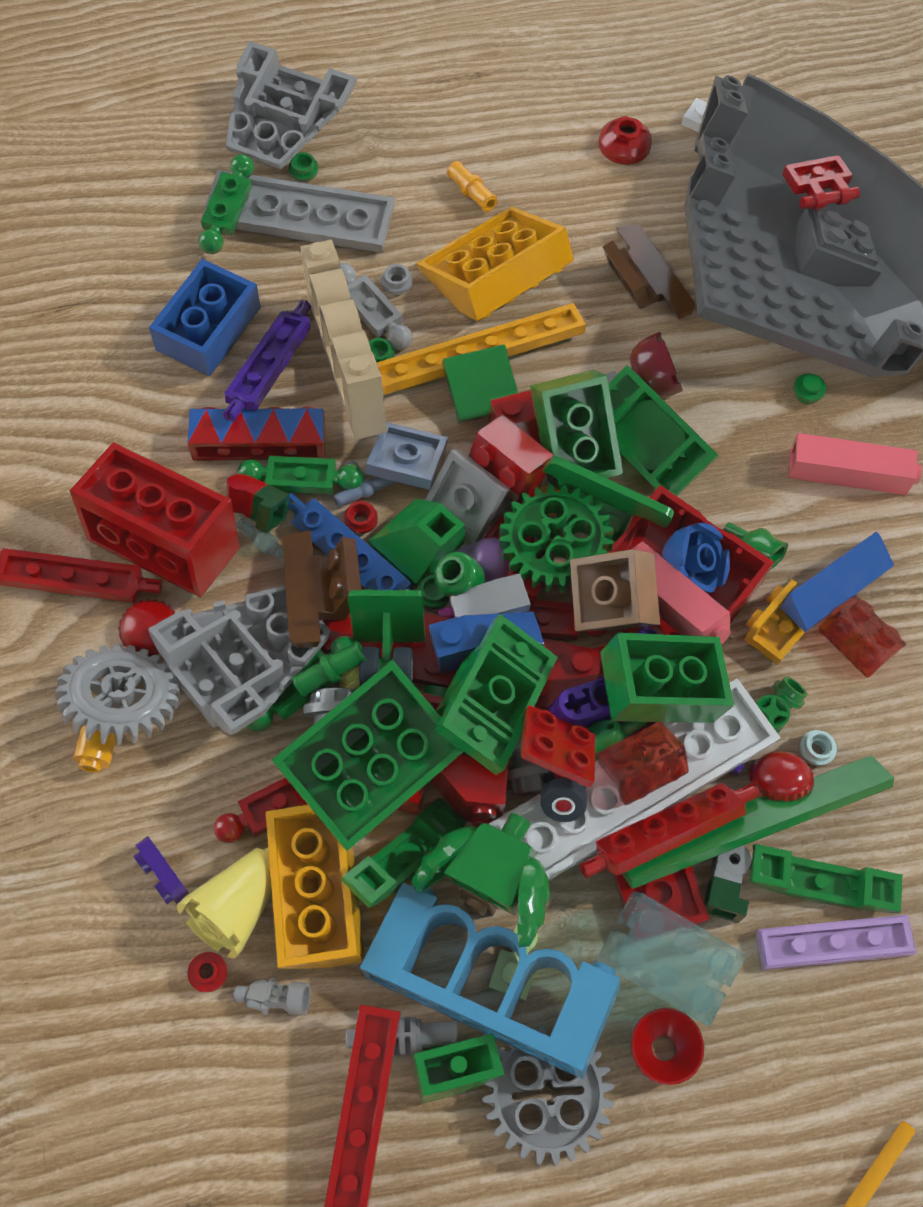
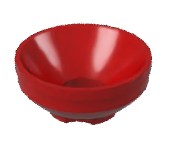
[598,116,652,165]
[630,1008,705,1086]

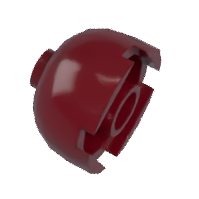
[630,332,683,398]

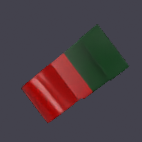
[225,474,290,534]

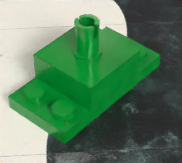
[435,614,558,775]

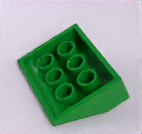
[272,660,464,851]

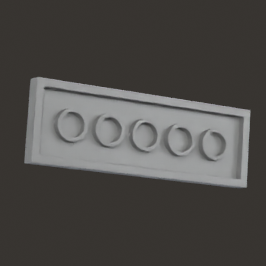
[202,169,395,253]

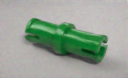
[292,641,366,697]

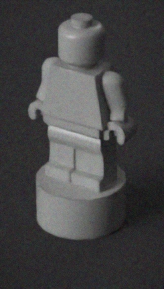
[232,978,310,1016]

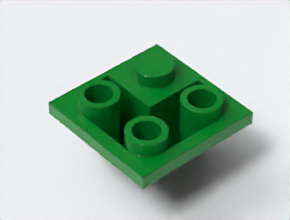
[368,498,465,587]

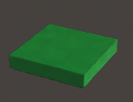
[442,344,518,424]

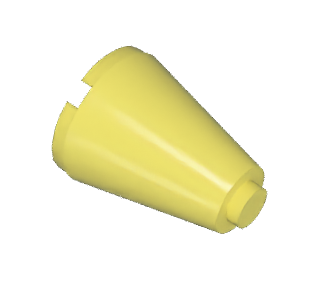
[177,848,272,959]

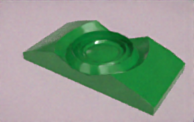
[608,365,719,496]

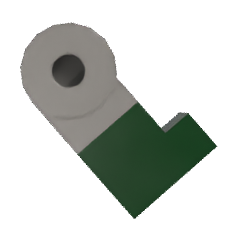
[704,846,751,923]

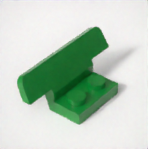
[542,456,674,543]

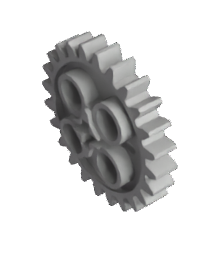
[482,1024,615,1165]

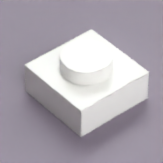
[681,98,707,132]

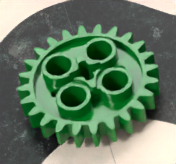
[500,484,613,593]

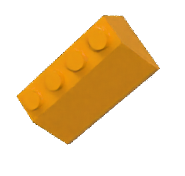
[266,805,365,969]

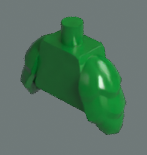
[411,813,550,947]

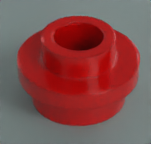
[344,501,378,534]
[187,952,228,993]

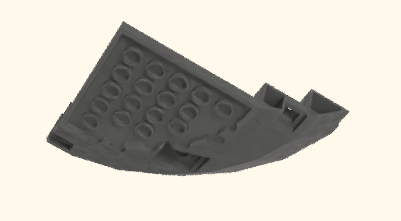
[685,74,923,377]

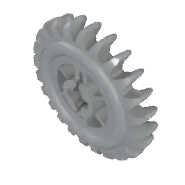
[55,644,180,745]

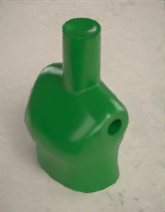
[723,522,788,569]
[588,719,647,761]

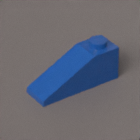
[429,612,544,674]

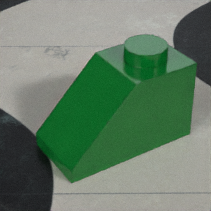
[411,1033,504,1104]

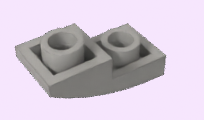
[449,574,531,618]

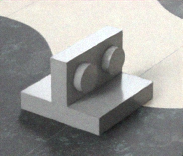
[425,448,513,543]

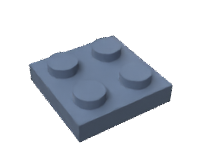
[365,422,448,490]

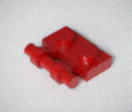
[782,155,860,210]

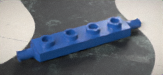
[288,493,414,590]

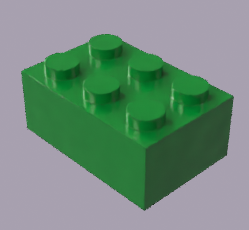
[530,369,623,490]
[600,633,734,723]

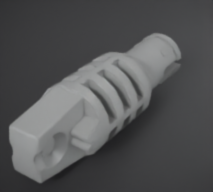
[346,1017,458,1056]

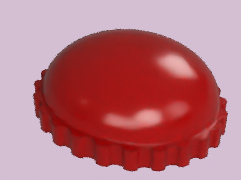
[118,599,175,657]
[749,751,814,802]

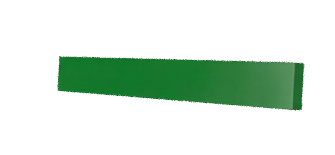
[622,755,894,889]

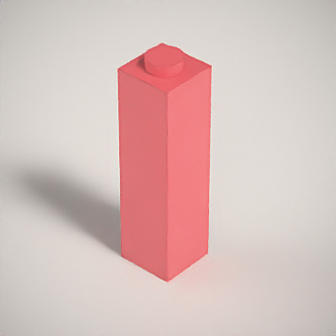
[788,433,922,495]
[632,541,730,645]

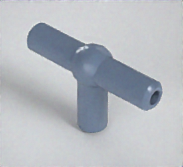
[334,461,396,507]

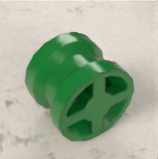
[756,695,790,733]

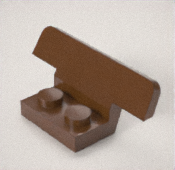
[602,224,695,319]
[282,530,361,648]

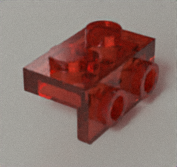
[819,595,907,678]
[596,722,689,805]

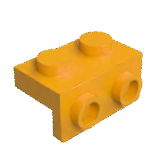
[744,579,805,665]

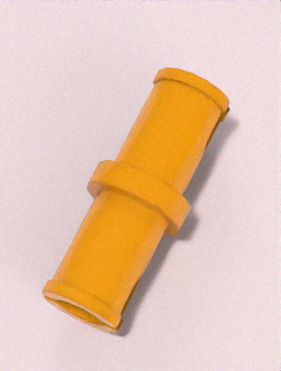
[446,161,498,212]

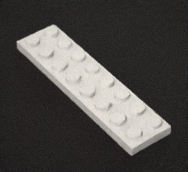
[489,678,781,880]

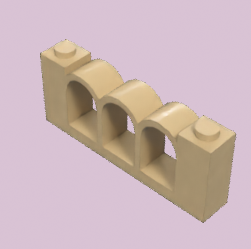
[300,239,387,440]

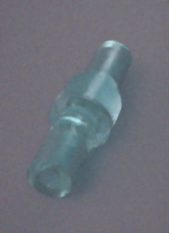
[236,518,284,564]

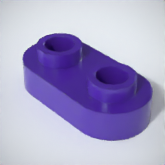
[133,836,189,905]

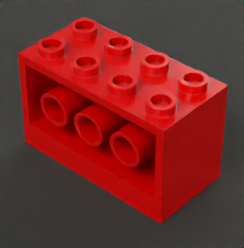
[69,442,240,598]

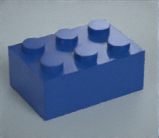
[149,259,261,376]

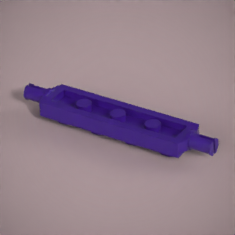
[223,300,311,422]

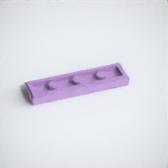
[755,915,917,971]

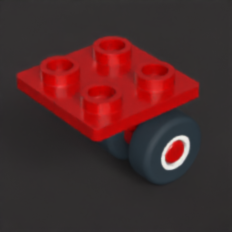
[521,705,595,822]

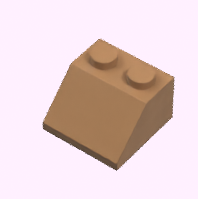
[570,549,660,631]

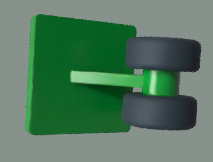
[348,589,425,686]

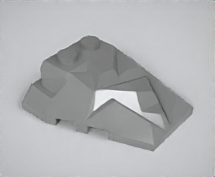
[226,41,357,169]
[148,585,331,735]

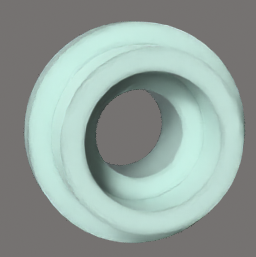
[799,730,837,766]

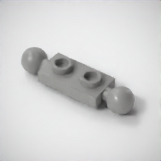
[340,263,412,350]

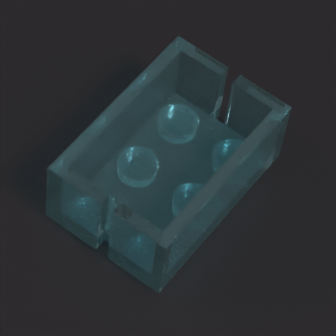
[596,891,747,1027]

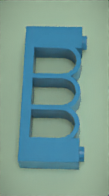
[360,882,621,1079]

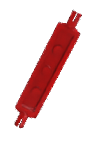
[0,548,163,603]
[579,782,760,879]

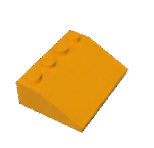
[416,206,574,321]

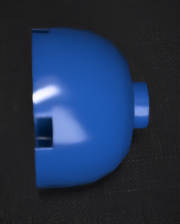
[662,523,730,593]

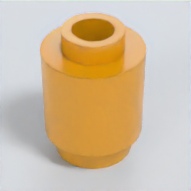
[73,725,117,773]

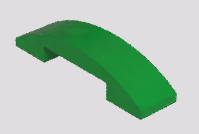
[341,798,467,908]
[750,844,903,914]

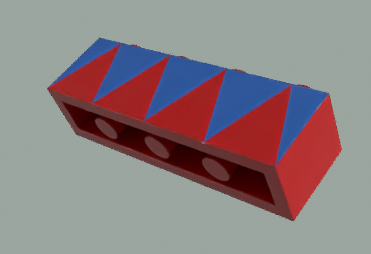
[187,406,326,461]

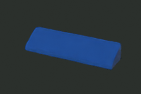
[780,531,894,632]

